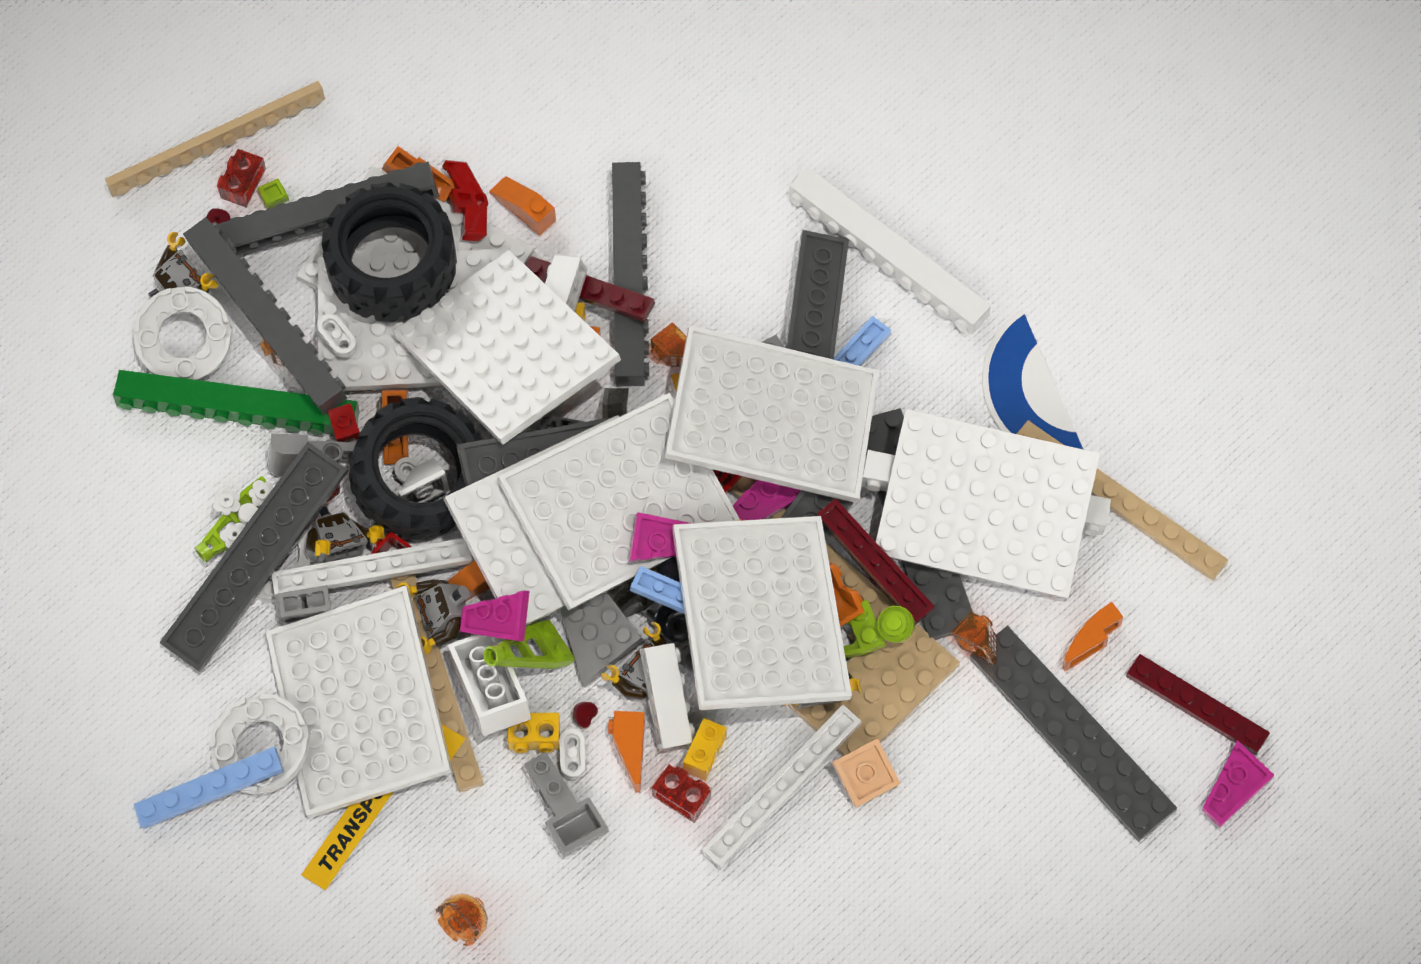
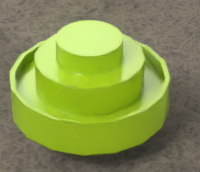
[877,606,915,643]

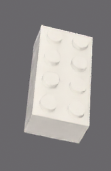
[448,634,531,736]

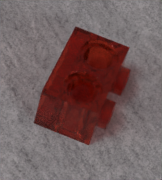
[217,149,266,208]
[652,764,711,823]

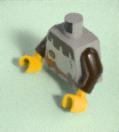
[147,232,218,298]
[306,506,385,563]
[397,579,470,655]
[601,622,667,700]

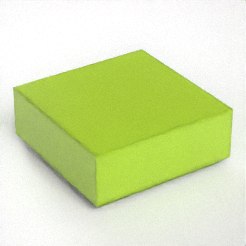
[257,178,289,209]

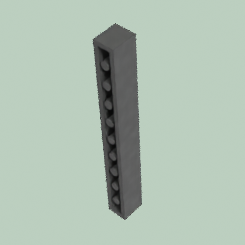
[218,161,440,257]
[612,162,650,387]
[183,217,347,415]

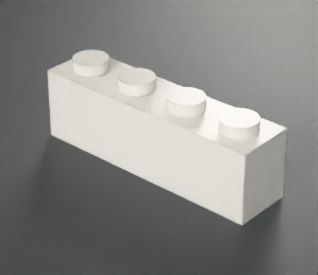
[640,643,695,749]

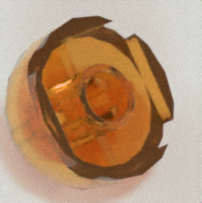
[436,893,488,946]

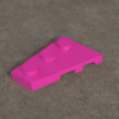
[733,480,801,521]
[628,512,691,562]
[460,590,530,641]
[1202,740,1274,828]

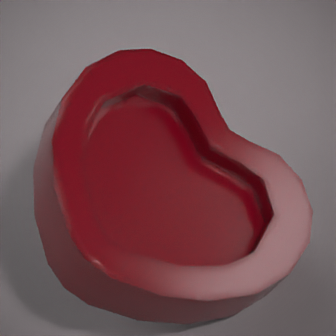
[206,208,231,224]
[573,701,598,728]

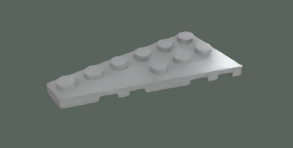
[560,591,644,687]

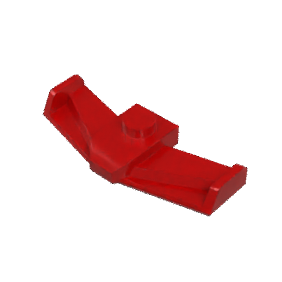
[442,160,489,242]

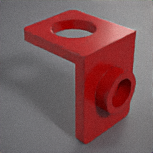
[328,404,360,442]
[371,532,412,554]

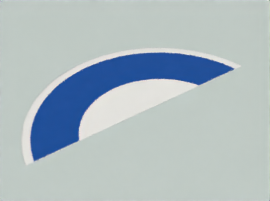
[982,309,1084,450]

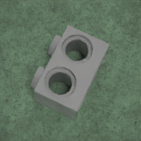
[277,585,331,625]

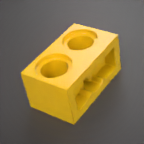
[508,713,560,753]
[683,718,727,781]

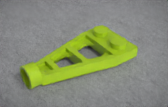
[194,476,273,563]
[844,599,886,658]
[483,620,575,669]

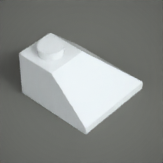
[399,458,449,503]

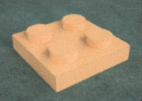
[832,738,901,807]

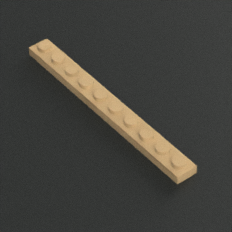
[105,80,325,197]
[1017,420,1229,581]
[389,574,484,793]

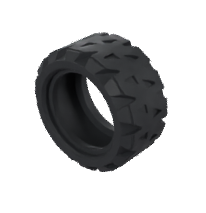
[321,182,457,322]
[349,397,482,540]

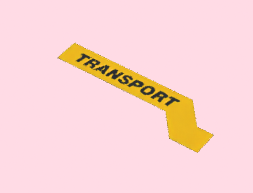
[301,724,466,891]

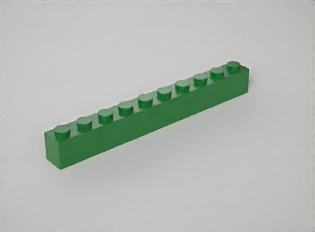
[113,370,360,436]

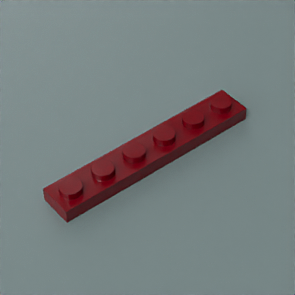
[526,256,655,323]
[817,498,935,625]
[1126,654,1270,755]

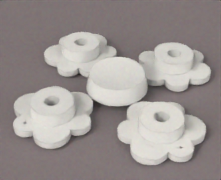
[213,480,273,548]

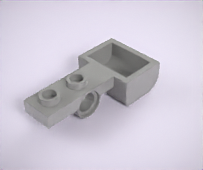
[268,433,357,476]
[524,752,609,857]

